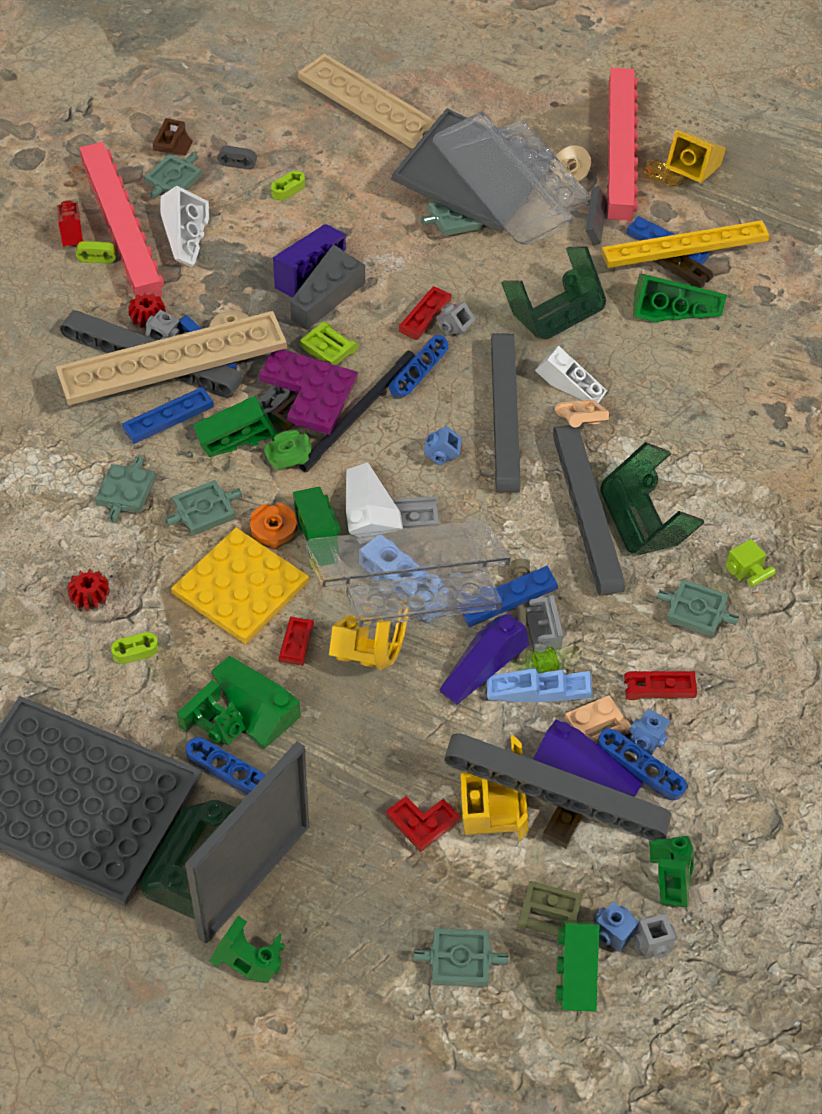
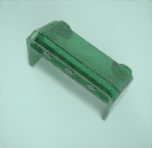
[501,246,606,339]
[600,442,705,555]
[140,800,236,919]

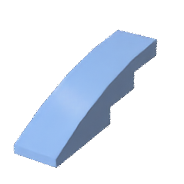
[487,668,593,702]

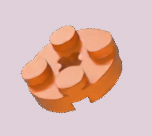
[250,503,298,549]

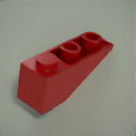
[57,200,83,247]

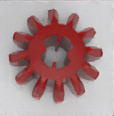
[128,292,166,329]
[67,569,110,611]

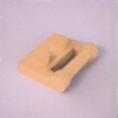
[555,400,609,427]
[564,695,631,744]

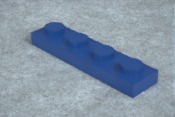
[626,216,710,265]
[122,387,214,444]
[458,565,558,627]

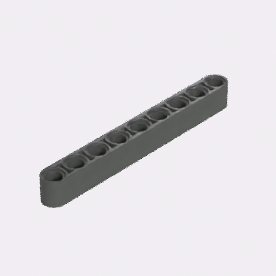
[59,310,243,398]
[491,333,520,493]
[553,425,625,596]
[444,733,672,841]

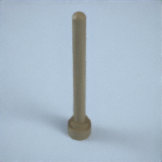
[511,558,530,664]

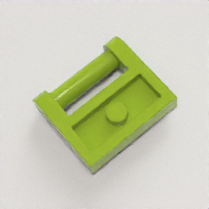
[299,321,359,365]

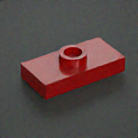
[279,616,314,666]

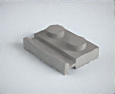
[392,496,439,532]

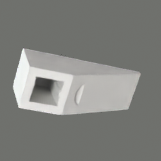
[535,346,607,403]

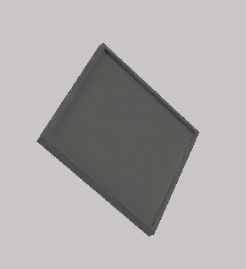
[391,108,554,233]
[185,741,309,943]

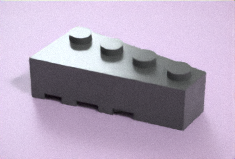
[290,244,365,330]

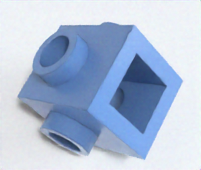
[424,426,462,466]
[629,708,671,755]
[594,902,639,953]

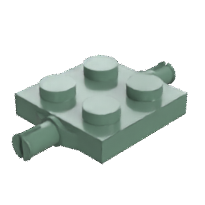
[144,152,203,200]
[421,201,482,236]
[95,456,156,523]
[165,480,243,536]
[656,579,739,637]
[413,928,508,987]

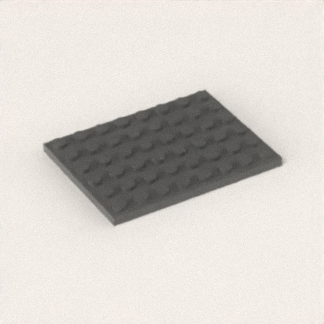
[0,696,202,907]

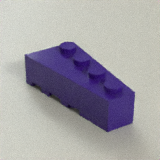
[273,224,346,298]

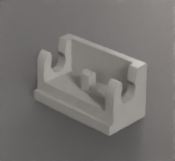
[526,595,563,652]

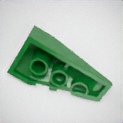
[633,274,727,322]
[212,655,301,749]

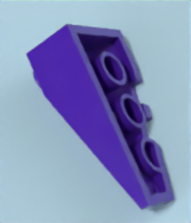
[439,614,530,705]
[533,719,643,797]

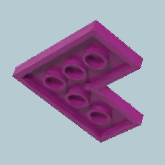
[259,349,358,435]

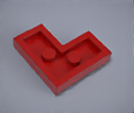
[386,796,461,852]

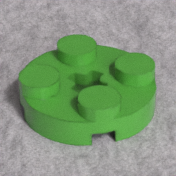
[264,430,312,470]

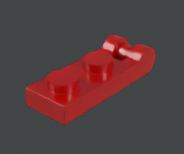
[624,671,697,701]

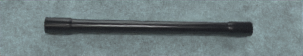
[297,350,415,472]

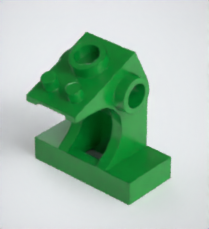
[177,680,246,745]
[649,836,694,908]
[209,916,285,983]

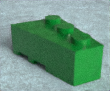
[193,395,277,457]
[293,486,341,570]
[555,919,600,1012]

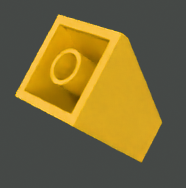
[665,130,726,183]

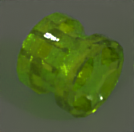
[531,647,559,673]

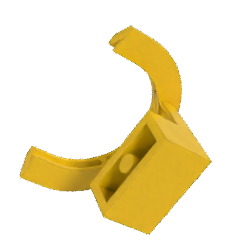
[329,599,410,671]
[460,735,529,842]

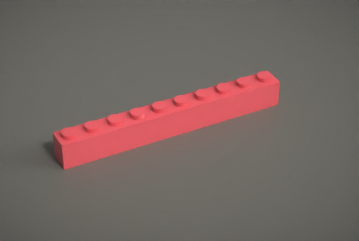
[607,68,638,221]
[79,142,164,297]

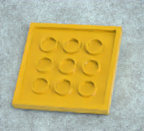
[171,528,309,645]

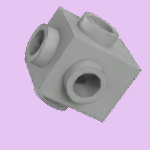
[436,301,476,336]
[145,310,179,340]
[634,913,677,959]

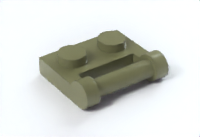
[517,881,582,936]

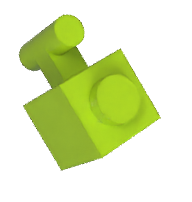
[725,539,776,587]

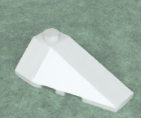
[160,186,209,267]
[346,462,404,546]

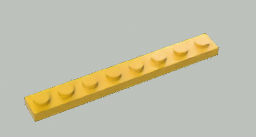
[601,220,770,268]

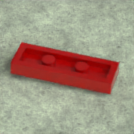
[399,286,452,340]

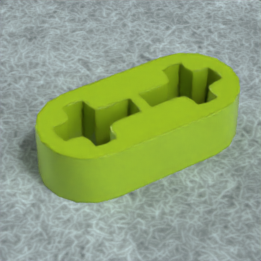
[271,171,305,200]
[75,241,117,264]
[111,632,159,664]

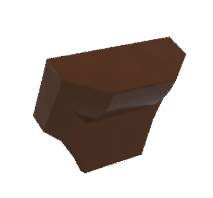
[153,118,193,155]

